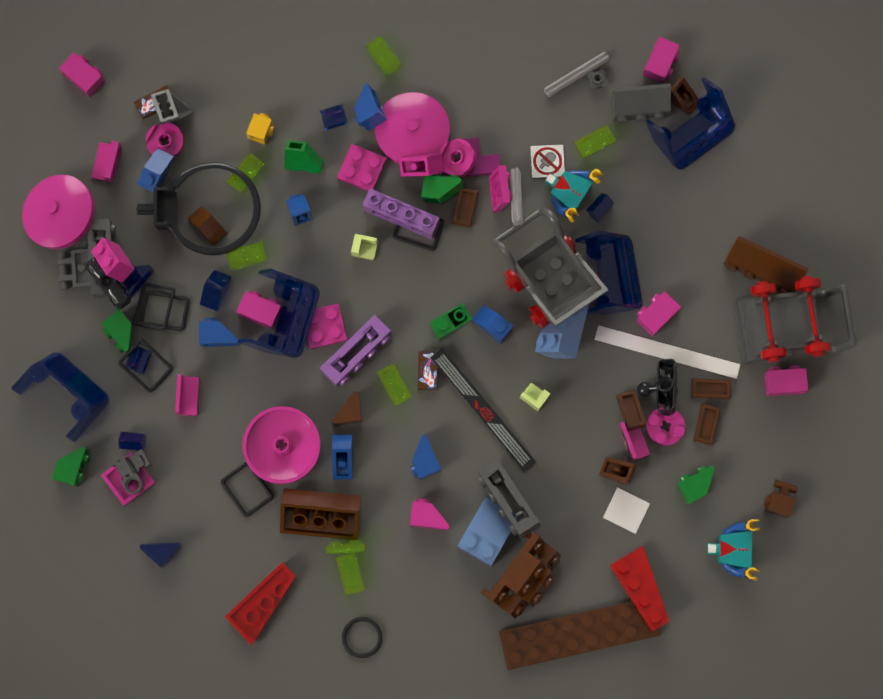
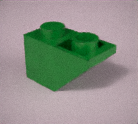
[284,140,324,174]
[421,174,465,204]
[430,303,473,342]
[101,310,134,353]
[52,447,90,487]
[676,465,714,505]

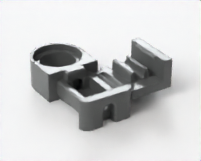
[112,449,152,494]

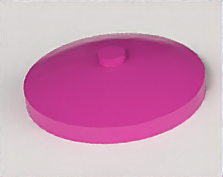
[375,92,450,164]
[22,175,95,249]
[243,406,321,484]

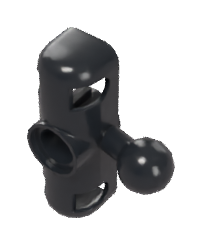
[86,257,135,310]
[637,359,678,416]

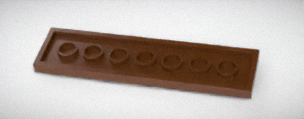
[499,601,661,670]

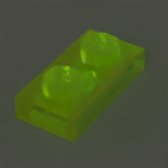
[365,35,402,76]
[574,125,616,160]
[226,153,265,194]
[226,241,268,271]
[377,363,412,407]
[325,540,366,555]
[336,552,365,596]

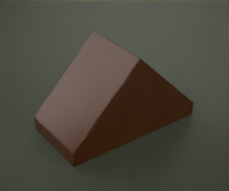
[671,77,701,116]
[188,206,227,246]
[331,391,362,426]
[599,457,637,486]

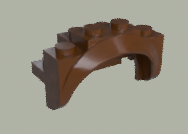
[481,533,561,619]

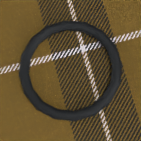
[342,617,382,658]

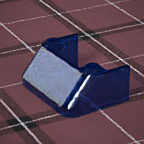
[645,77,735,170]
[575,231,643,315]
[238,268,320,358]
[11,352,109,442]

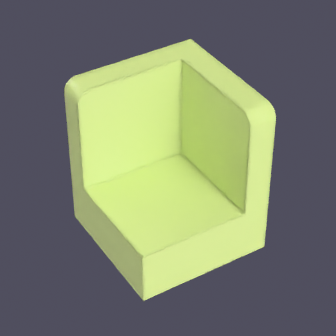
[351,234,378,260]
[520,383,550,411]

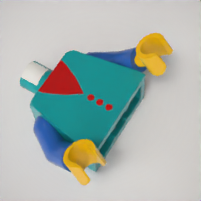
[545,169,603,223]
[706,519,760,581]

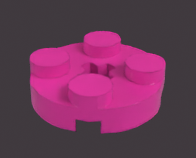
[146,122,184,157]
[439,138,477,177]
[646,407,685,446]

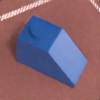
[354,83,387,131]
[137,148,175,192]
[286,194,313,226]
[472,305,513,344]
[199,318,240,347]
[410,434,441,480]
[332,435,353,480]

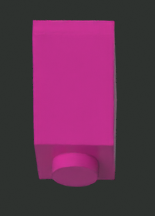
[399,153,444,177]
[410,499,449,531]

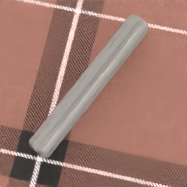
[544,52,610,97]
[510,167,523,226]

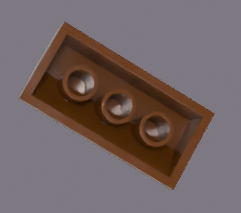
[723,236,809,294]
[280,488,361,540]

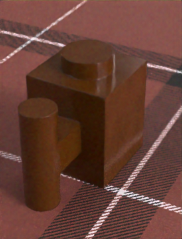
[763,479,798,519]

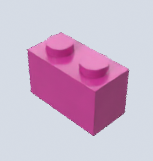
[643,37,681,83]
[59,52,105,97]
[91,238,135,282]
[236,291,282,330]
[636,291,681,337]
[764,365,808,396]

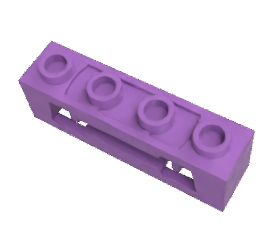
[362,188,440,240]
[320,315,391,387]

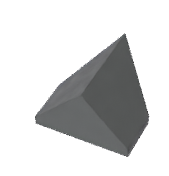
[151,89,195,125]

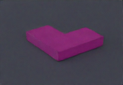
[463,138,500,177]

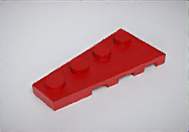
[610,546,669,633]
[225,562,296,646]

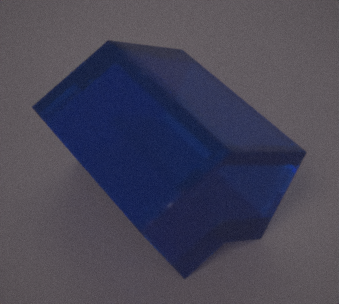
[320,104,348,130]
[587,193,614,222]
[125,346,152,375]
[118,432,147,451]

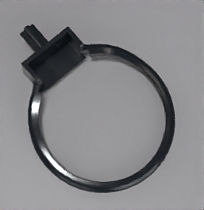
[136,162,261,256]

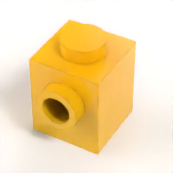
[246,113,275,145]

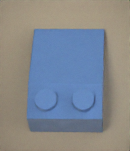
[535,304,589,359]
[457,497,518,566]

